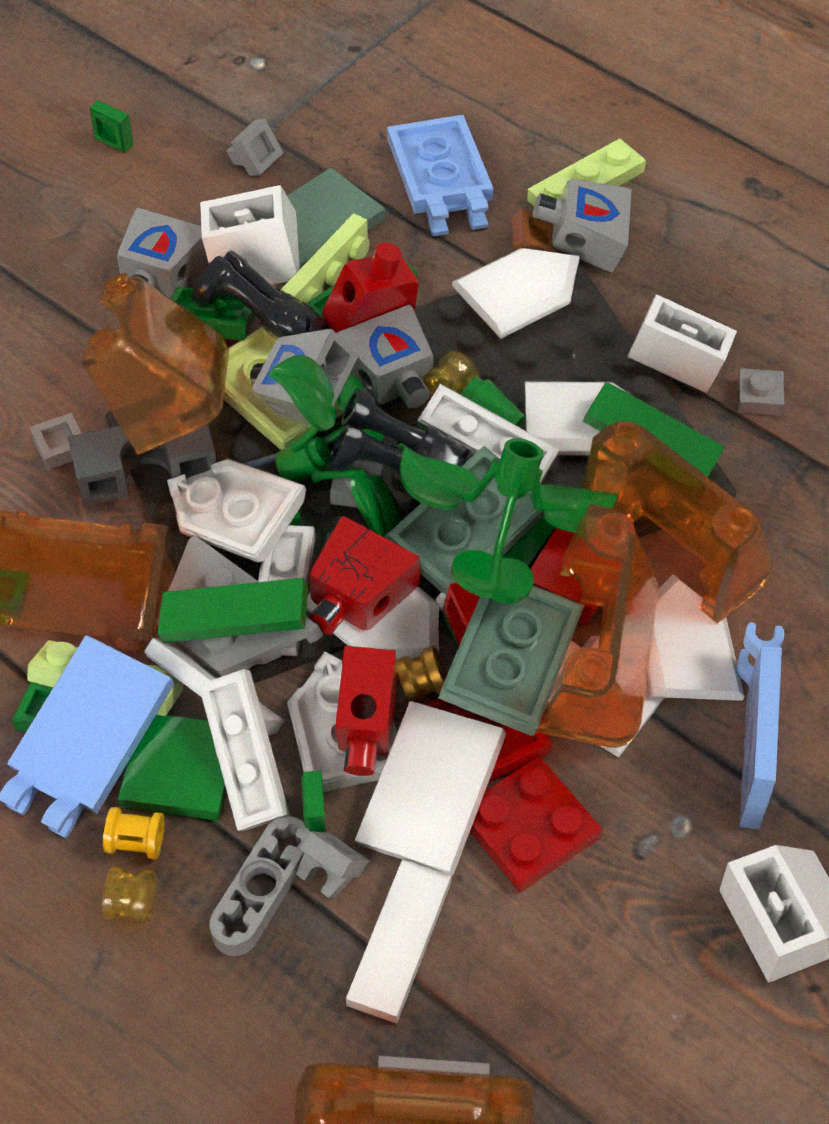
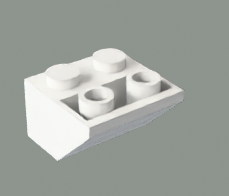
[200,185,300,289]
[627,294,737,393]
[719,845,829,983]

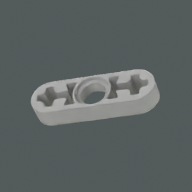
[210,816,310,956]

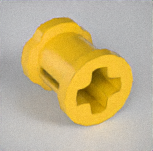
[103,807,165,860]

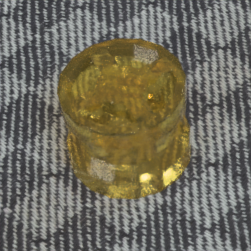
[423,351,479,397]
[102,866,157,924]

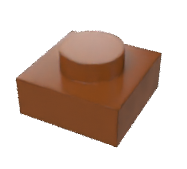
[512,208,556,253]

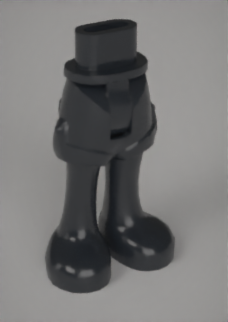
[192,250,329,338]
[328,388,475,473]

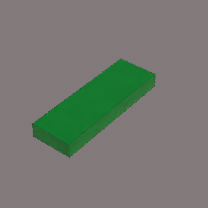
[582,382,725,487]
[158,578,308,643]

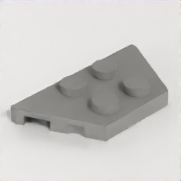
[156,535,323,677]

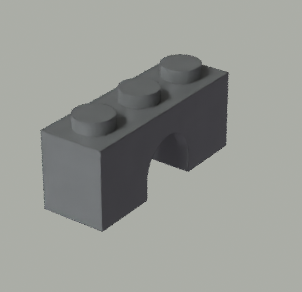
[68,408,216,507]

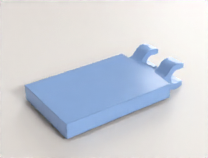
[387,115,493,237]
[736,622,784,830]
[0,635,174,838]

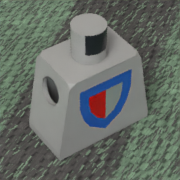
[533,179,632,273]
[117,208,209,304]
[336,304,433,408]
[250,329,359,426]

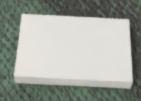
[355,701,506,876]

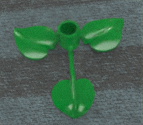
[268,355,401,538]
[400,438,618,604]

